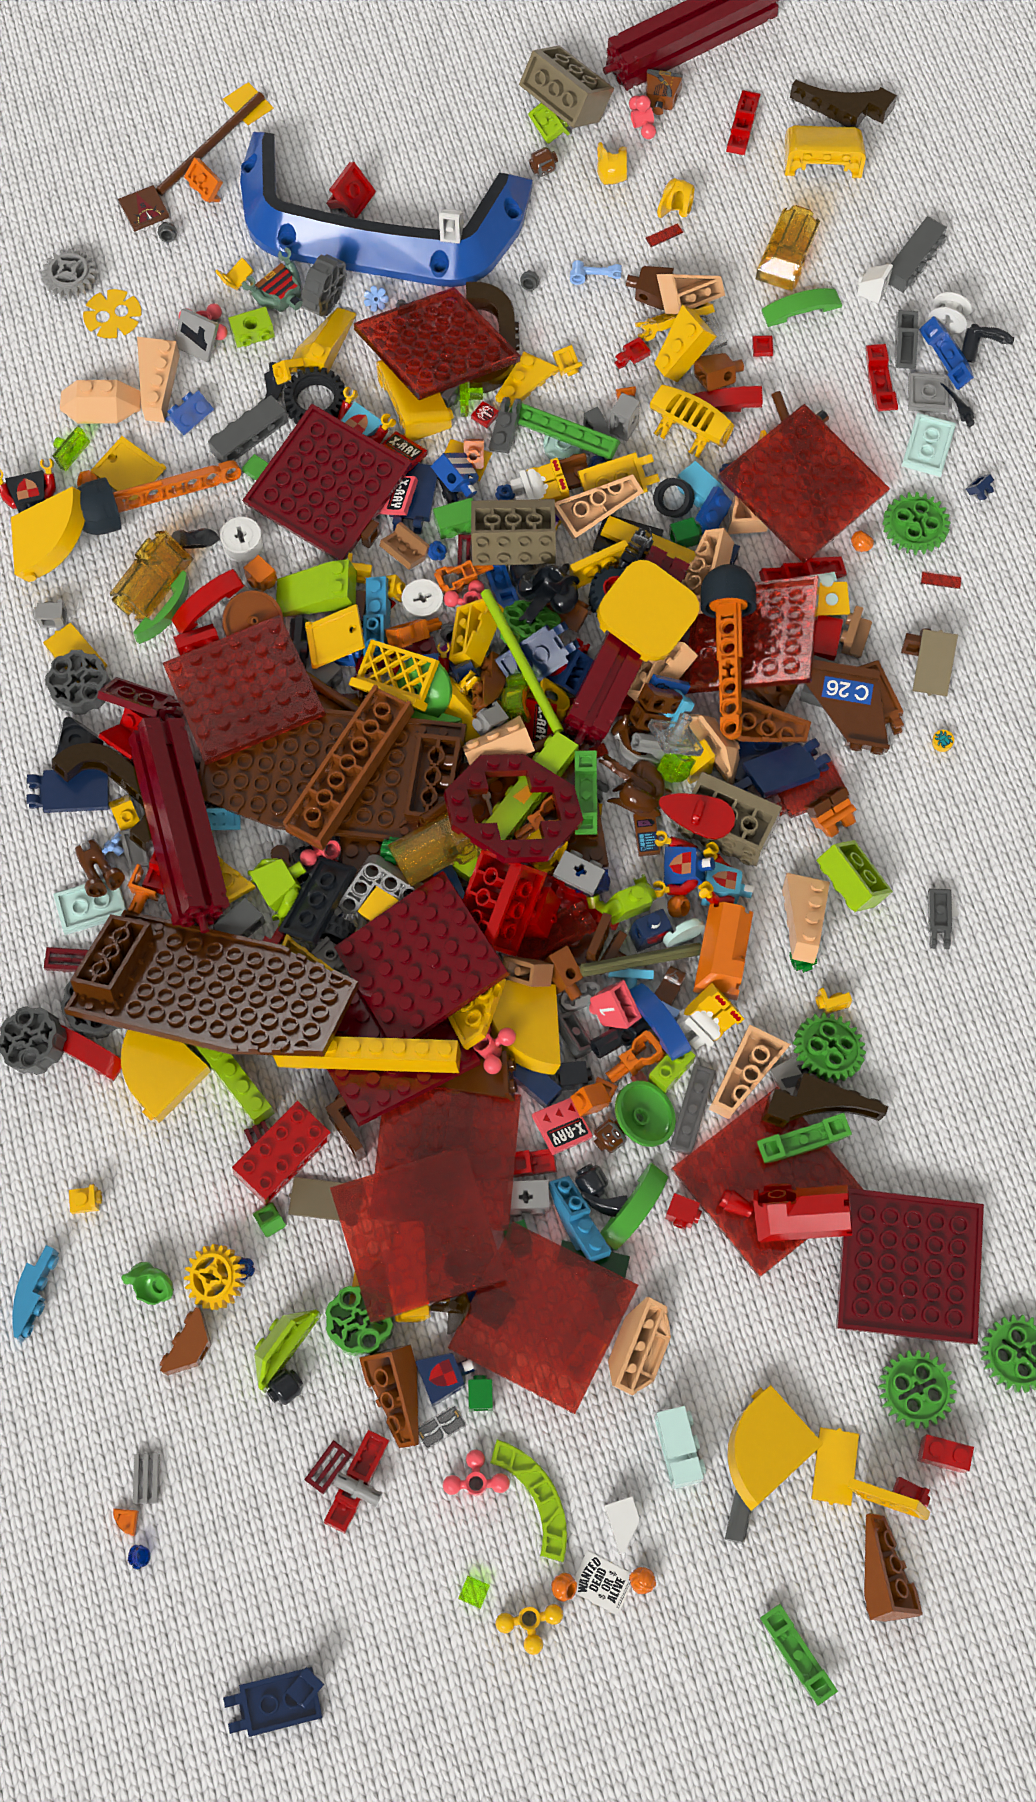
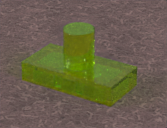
[459,371,483,417]
[52,427,90,471]

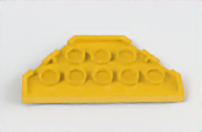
[448,978,506,1050]

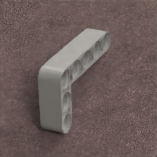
[339,855,423,914]

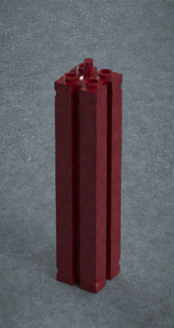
[603,0,779,91]
[562,545,690,747]
[128,718,230,933]

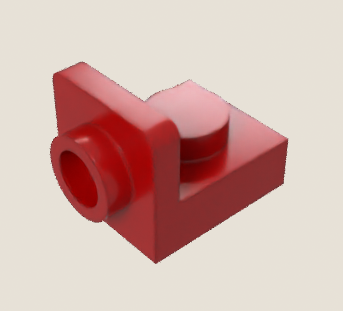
[892,1477,930,1508]

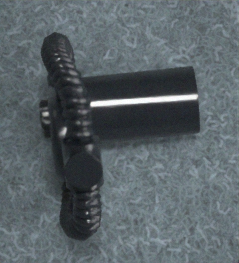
[962,324,1014,363]

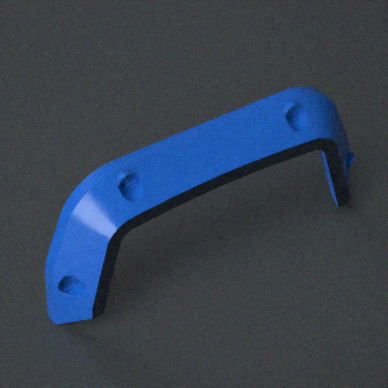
[240,132,533,287]

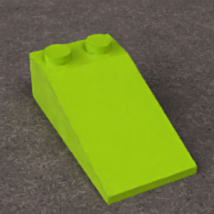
[276,559,357,617]

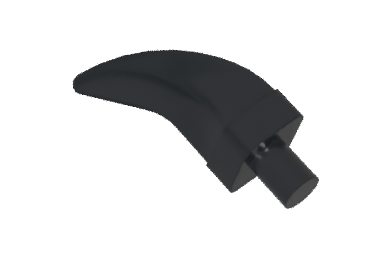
[264,362,284,400]
[940,382,975,427]
[581,1192,628,1217]

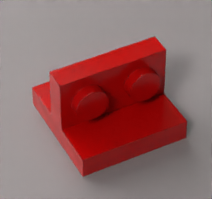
[326,162,376,218]
[173,623,227,675]

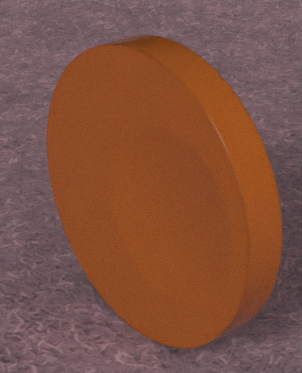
[222,590,283,652]

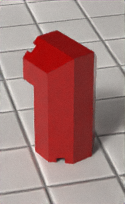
[753,1183,852,1242]

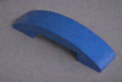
[919,316,974,390]
[485,565,519,609]
[629,983,692,1061]

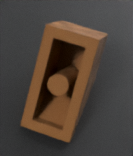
[503,956,554,987]

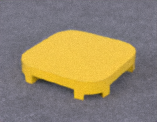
[596,560,699,662]

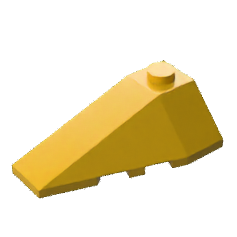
[292,307,356,374]

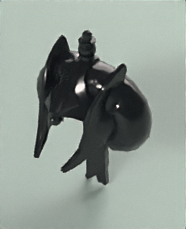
[518,563,580,624]

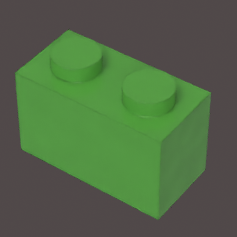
[433,498,473,539]

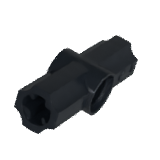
[286,616,309,681]
[590,1015,652,1059]

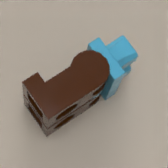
[628,683,695,734]

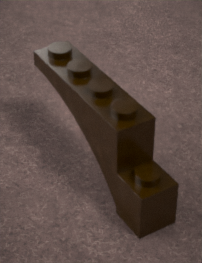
[790,79,897,128]
[761,1073,889,1128]

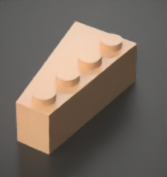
[137,337,180,423]
[555,474,644,539]
[681,528,734,614]
[782,873,830,964]
[709,1025,791,1119]

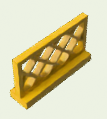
[348,639,440,712]

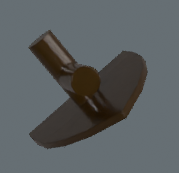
[430,1286,470,1334]

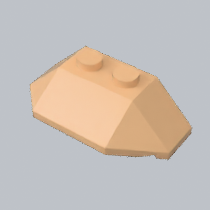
[60,380,141,424]
[683,714,740,785]
[608,1297,671,1395]

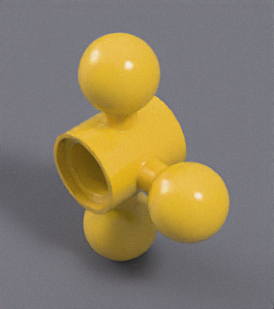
[495,1604,563,1655]

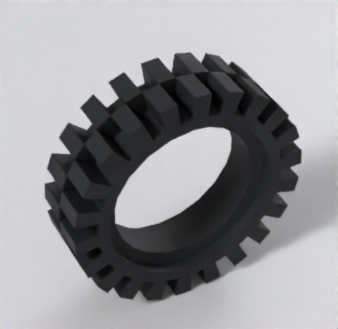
[284,367,346,424]

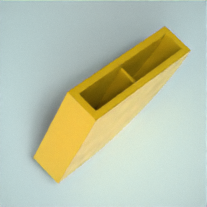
[11,486,85,582]
[490,980,561,1075]
[121,1030,211,1123]
[727,1385,823,1511]

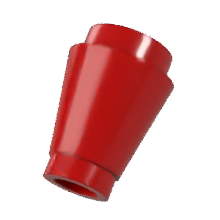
[718,1189,754,1218]

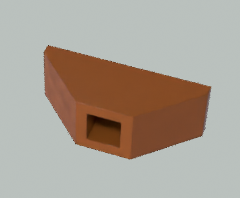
[160,1307,212,1376]

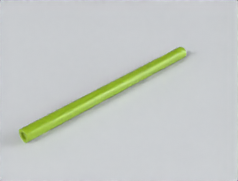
[481,589,563,734]

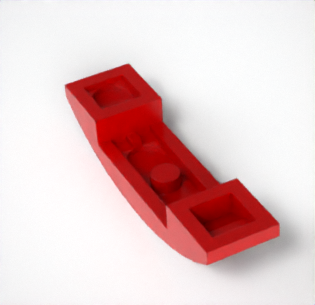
[866,344,898,411]
[172,569,245,634]
[542,875,619,931]
[61,1025,122,1081]

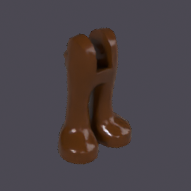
[75,839,125,897]

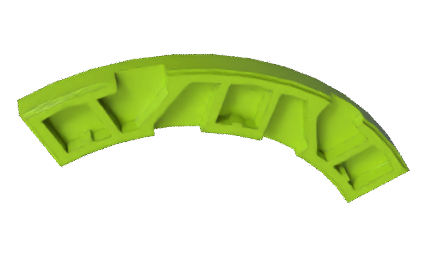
[490,1439,567,1563]

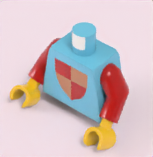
[338,387,396,444]
[698,842,754,907]

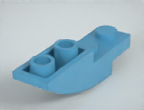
[363,576,391,656]
[548,1176,611,1263]
[12,1245,59,1342]

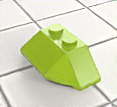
[254,1309,321,1393]

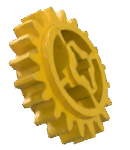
[184,1244,246,1310]

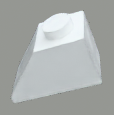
[439,209,464,244]
[857,264,893,304]
[604,1496,643,1555]

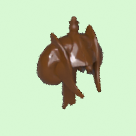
[599,754,672,818]

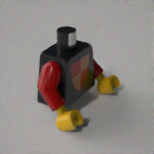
[0,458,56,513]

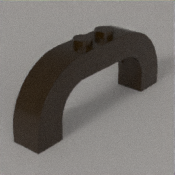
[466,282,520,394]
[52,743,153,851]

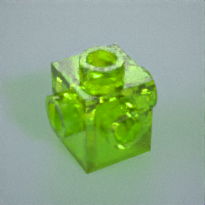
[657,748,696,783]

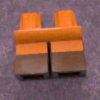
[804,786,856,838]

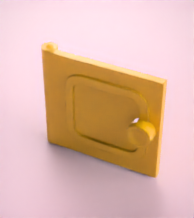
[90,436,166,501]
[305,604,365,669]

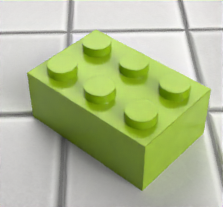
[816,840,893,912]

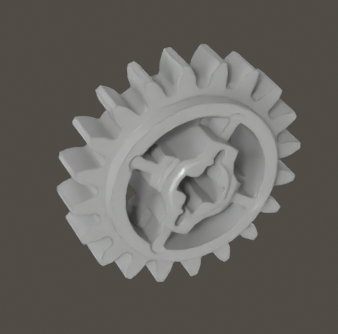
[41,248,97,299]

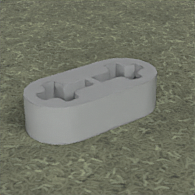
[561,981,601,1012]

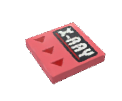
[379,476,418,516]
[532,1098,593,1155]

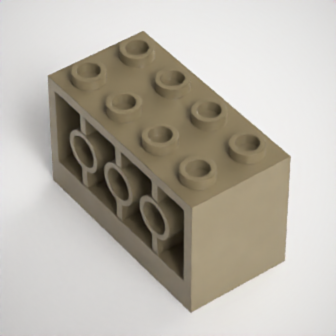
[519,45,614,128]
[471,499,556,566]
[677,772,782,866]

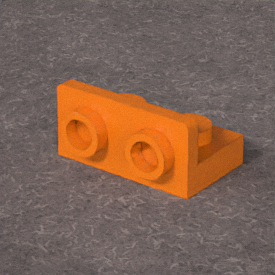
[184,157,223,203]

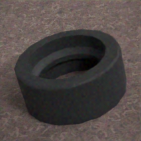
[653,478,695,518]

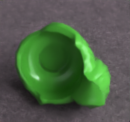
[121,1262,174,1305]

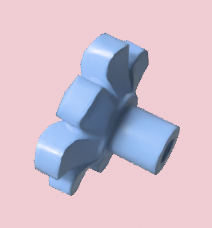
[364,285,389,312]
[102,832,124,856]

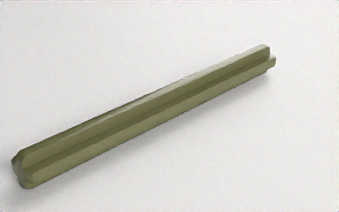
[580,942,702,977]

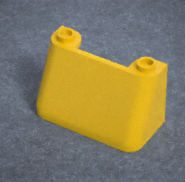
[785,125,866,178]
[376,357,454,442]

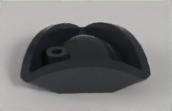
[171,528,220,549]
[55,716,103,756]

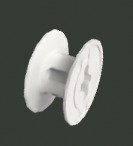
[928,292,972,334]
[220,517,263,563]
[401,579,444,621]

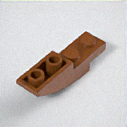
[471,651,506,718]

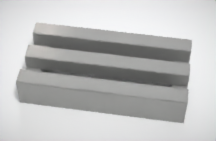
[133,1453,160,1504]

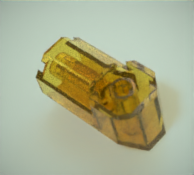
[755,205,820,291]
[109,530,194,621]
[387,812,481,887]

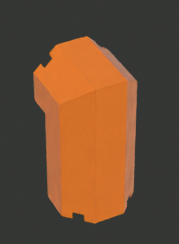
[693,902,753,1001]

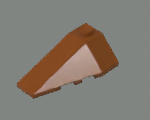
[721,697,811,742]
[359,1344,419,1448]
[864,1513,923,1622]

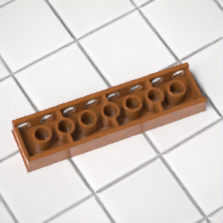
[283,684,414,851]

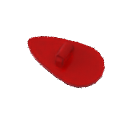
[659,793,735,840]

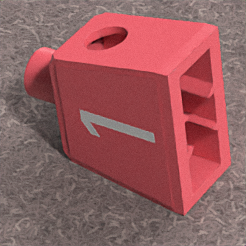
[589,980,642,1029]

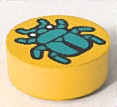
[932,730,954,752]

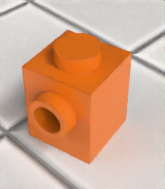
[243,555,277,592]
[570,1082,612,1117]

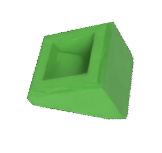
[253,1202,286,1237]

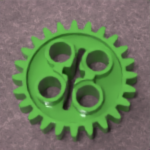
[882,492,951,555]
[793,1013,866,1083]
[980,1315,1036,1393]
[878,1350,957,1429]

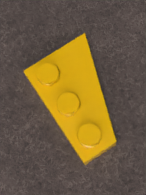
[495,352,559,408]
[218,856,256,903]

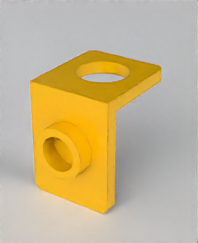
[215,258,254,290]
[109,794,140,831]

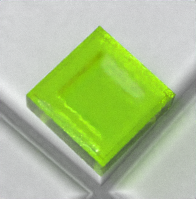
[458,1576,490,1609]

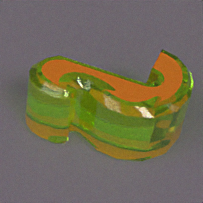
[501,673,531,724]

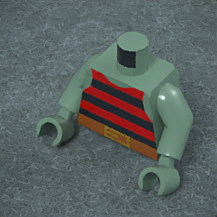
[242,247,302,312]

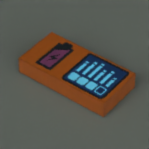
[633,814,660,857]

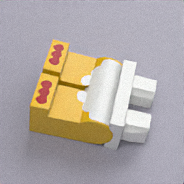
[510,458,570,502]
[677,983,744,1050]

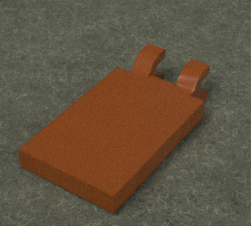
[858,660,904,735]

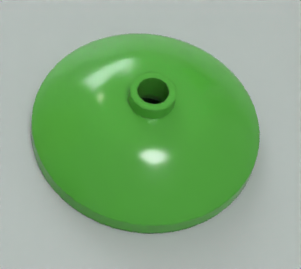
[396,657,452,717]
[615,1081,676,1147]

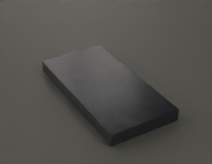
[278,856,357,945]

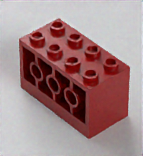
[462,850,547,956]
[232,1100,331,1206]

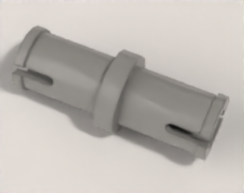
[332,1471,382,1507]

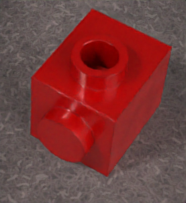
[665,1193,702,1229]

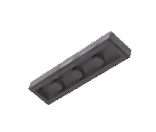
[669,1064,716,1156]

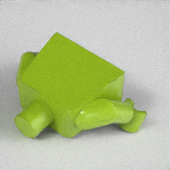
[248,858,307,927]
[586,874,657,925]

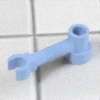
[570,260,622,285]

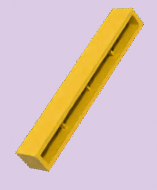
[273,1036,461,1073]

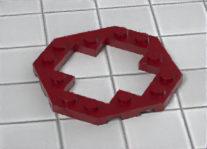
[444,754,583,864]

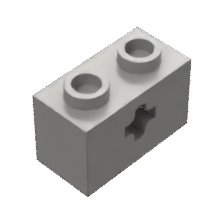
[609,393,640,441]
[553,850,605,896]
[502,1180,550,1217]

